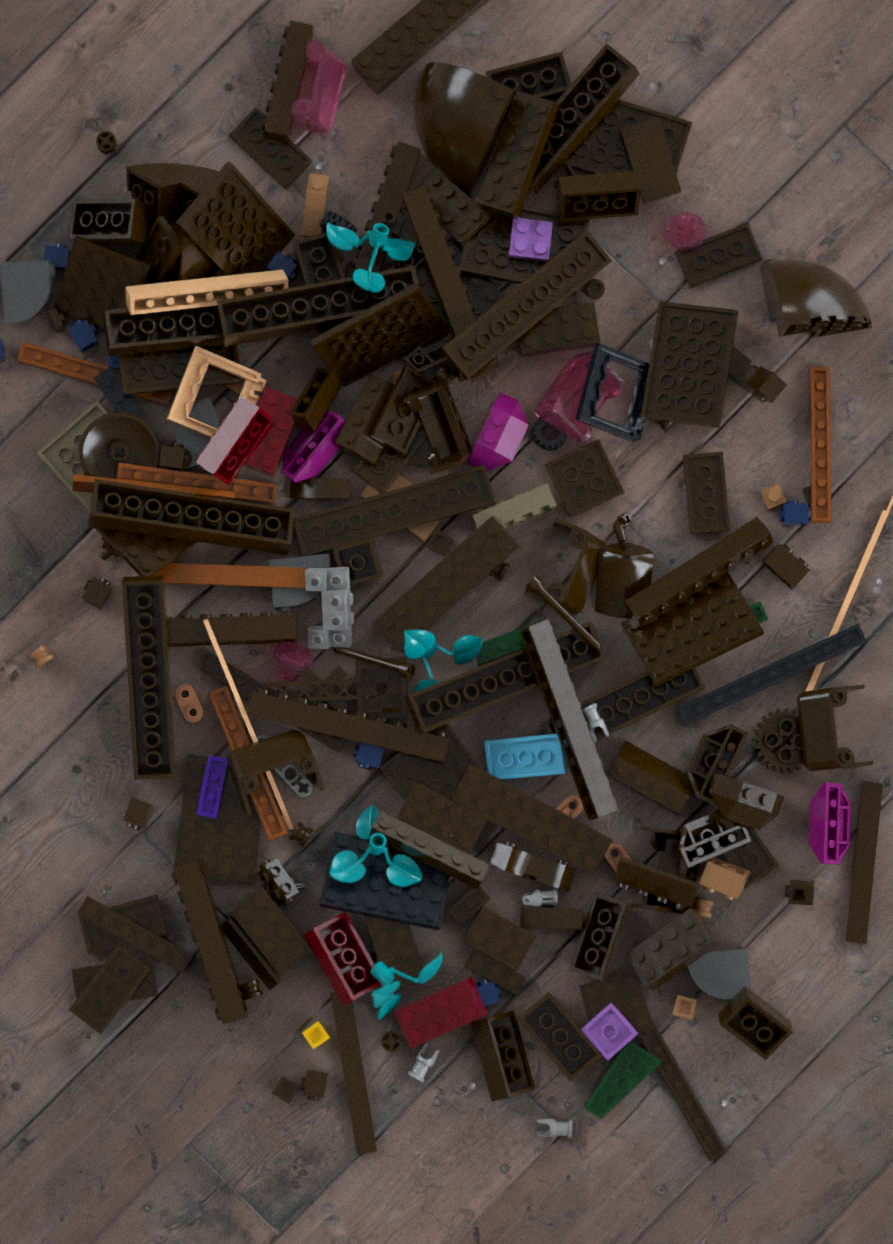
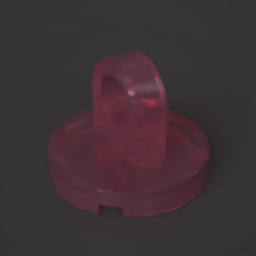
[666,212,706,251]
[273,642,314,681]

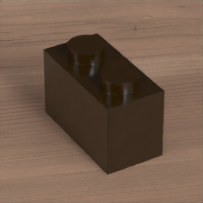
[762,544,810,590]
[123,797,154,831]

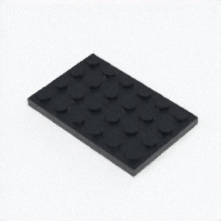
[319,832,450,930]

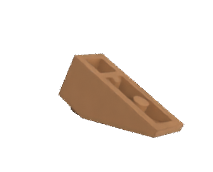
[301,173,330,237]

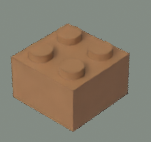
[699,857,750,900]

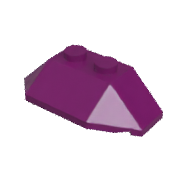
[468,392,529,472]
[281,410,345,482]
[808,782,851,865]

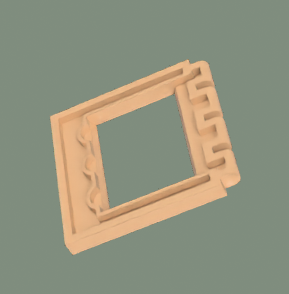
[166,346,267,438]

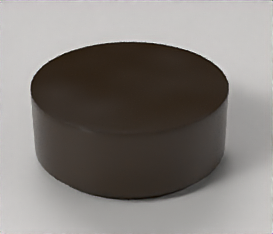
[585,279,605,300]

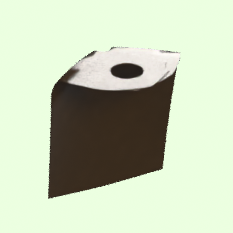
[595,542,654,618]

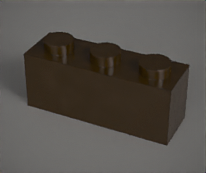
[289,367,342,432]

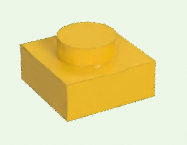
[302,1021,330,1049]

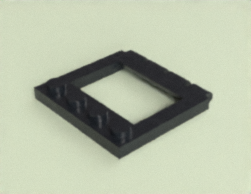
[575,343,649,442]

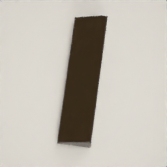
[222,918,281,990]

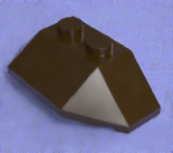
[686,724,749,806]
[709,773,784,830]
[678,812,751,868]

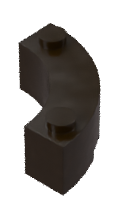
[729,345,787,403]
[489,841,576,892]

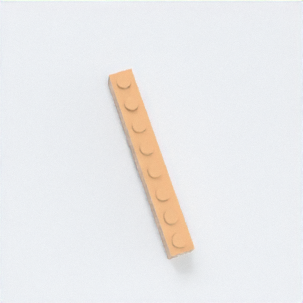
[126,270,288,315]

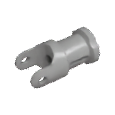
[581,703,609,742]
[522,889,558,907]
[408,1044,439,1083]
[536,1119,572,1138]

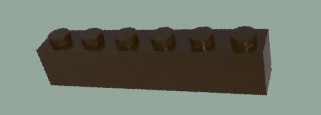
[262,20,314,142]
[369,811,489,890]

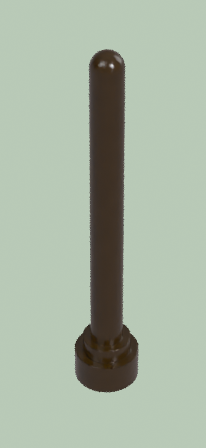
[525,575,601,650]
[333,647,416,679]

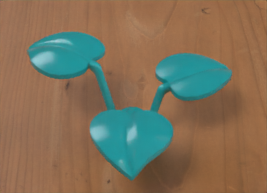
[326,222,416,293]
[404,630,483,693]
[330,805,422,887]
[370,952,443,1020]

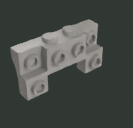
[305,567,354,649]

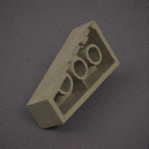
[472,483,557,530]

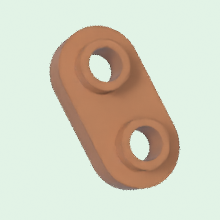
[175,684,204,723]
[555,796,583,819]
[604,843,632,872]

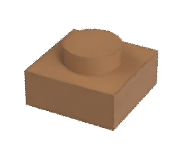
[760,484,786,510]
[672,995,697,1020]

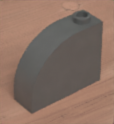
[0,259,55,323]
[175,398,220,471]
[269,554,330,612]
[687,948,751,999]

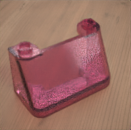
[291,39,346,134]
[535,351,625,443]

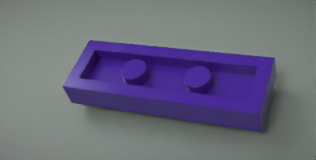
[196,755,228,819]

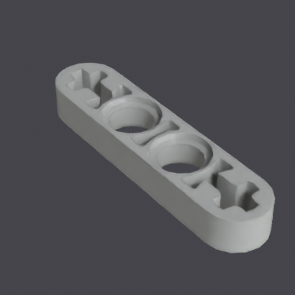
[257,734,313,798]

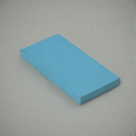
[484,733,567,780]

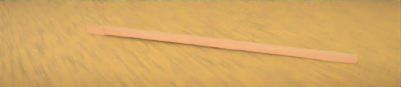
[805,495,893,692]
[203,619,294,831]

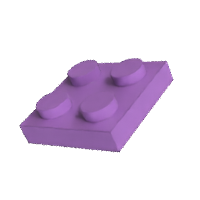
[509,218,553,262]
[581,1002,638,1061]

